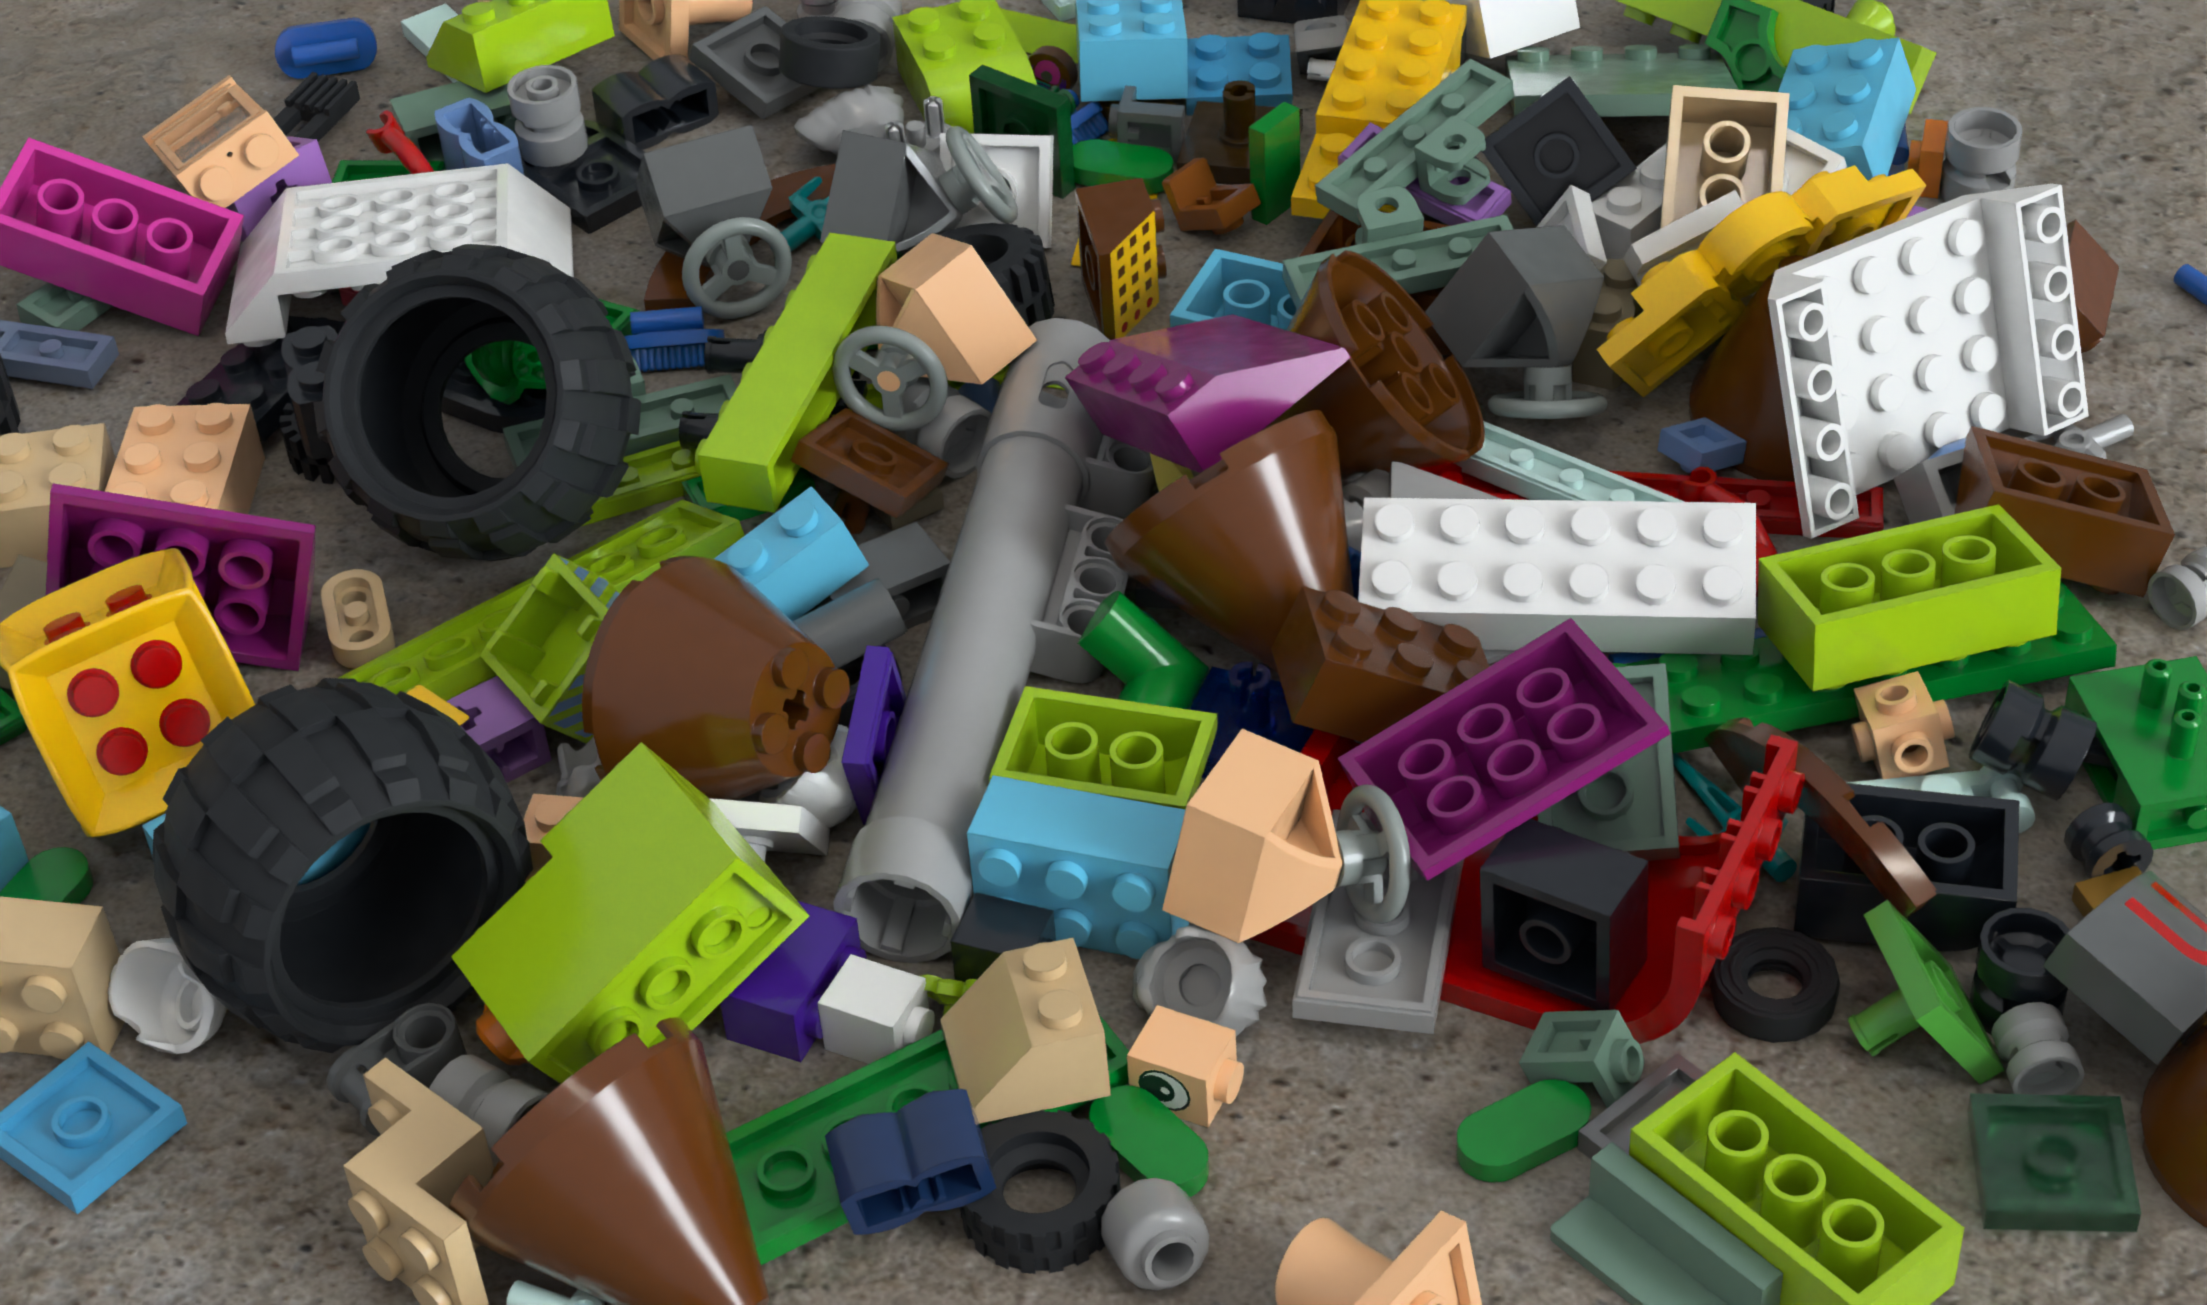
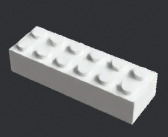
[1358,497,1756,655]

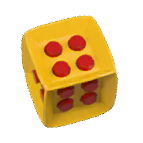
[0,548,255,838]

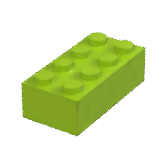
[1758,504,2061,691]
[1629,1052,1964,1305]

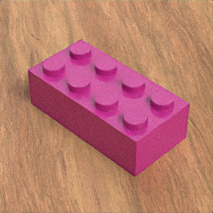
[0,137,244,336]

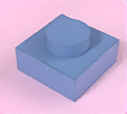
[1657,417,1747,473]

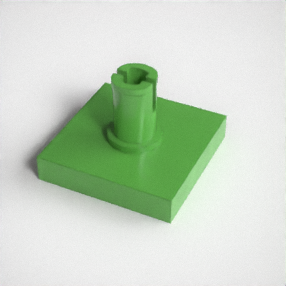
[1848,900,2005,1085]

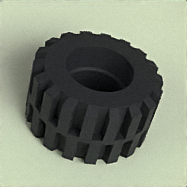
[939,223,1055,327]

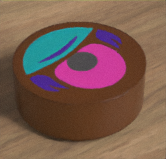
[1028,46,1078,91]

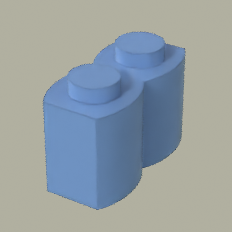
[435,97,525,175]

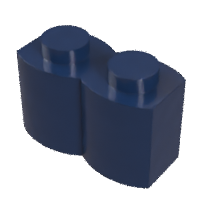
[825,1089,996,1235]

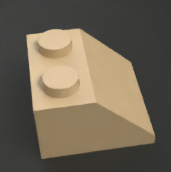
[941,938,1111,1124]

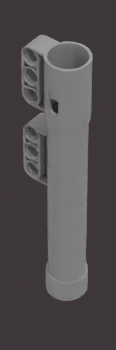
[833,318,1155,963]

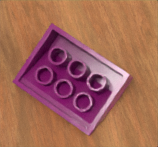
[1065,314,1351,473]
[45,483,316,671]
[1338,618,1671,881]

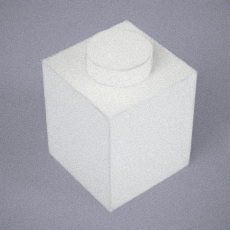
[818,954,935,1064]

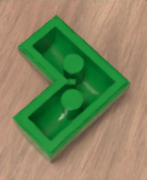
[1077,591,1210,710]

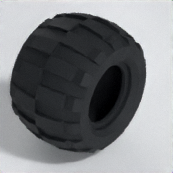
[313,244,641,561]
[152,678,533,1053]

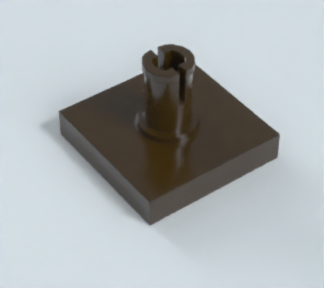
[1177,80,1303,185]

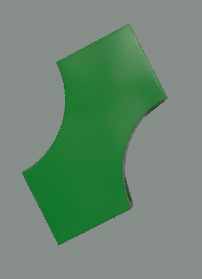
[1704,0,1786,92]

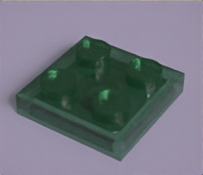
[1967,1093,2141,1232]

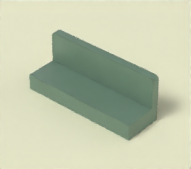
[1550,1142,1783,1305]

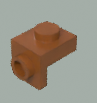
[1162,158,1261,235]

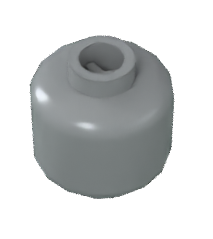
[1101,1178,1210,1291]

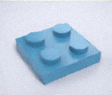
[1186,32,1293,116]
[0,1042,187,1214]

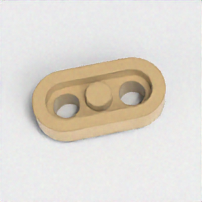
[321,569,395,669]

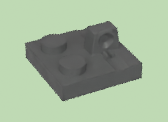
[689,6,820,120]

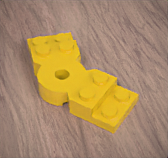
[1596,165,1927,398]

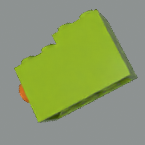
[451,742,810,1084]

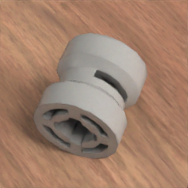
[2147,546,2207,630]
[1991,1002,2085,1105]

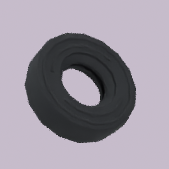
[1710,927,1840,1043]

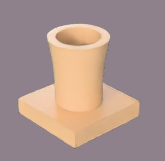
[619,0,753,60]
[1275,1211,1482,1305]

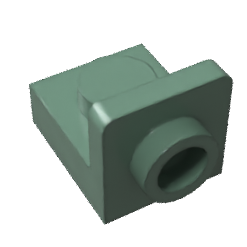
[1519,1010,1644,1108]

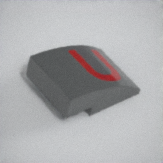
[2043,871,2207,1065]

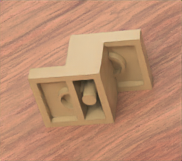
[343,1057,494,1305]

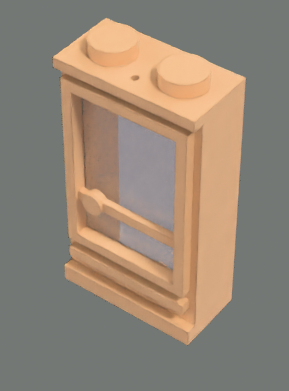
[142,75,299,208]

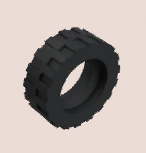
[960,1110,1121,1274]

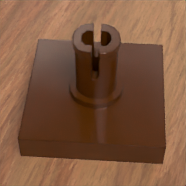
[790,408,949,534]

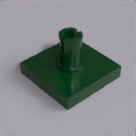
[969,64,1076,199]

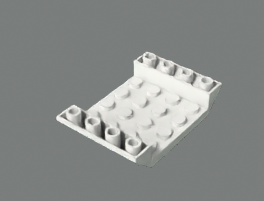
[225,163,574,347]
[1768,183,2089,539]

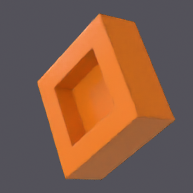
[1907,119,1948,199]

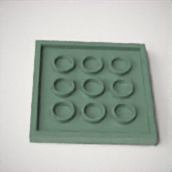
[1505,44,1739,117]

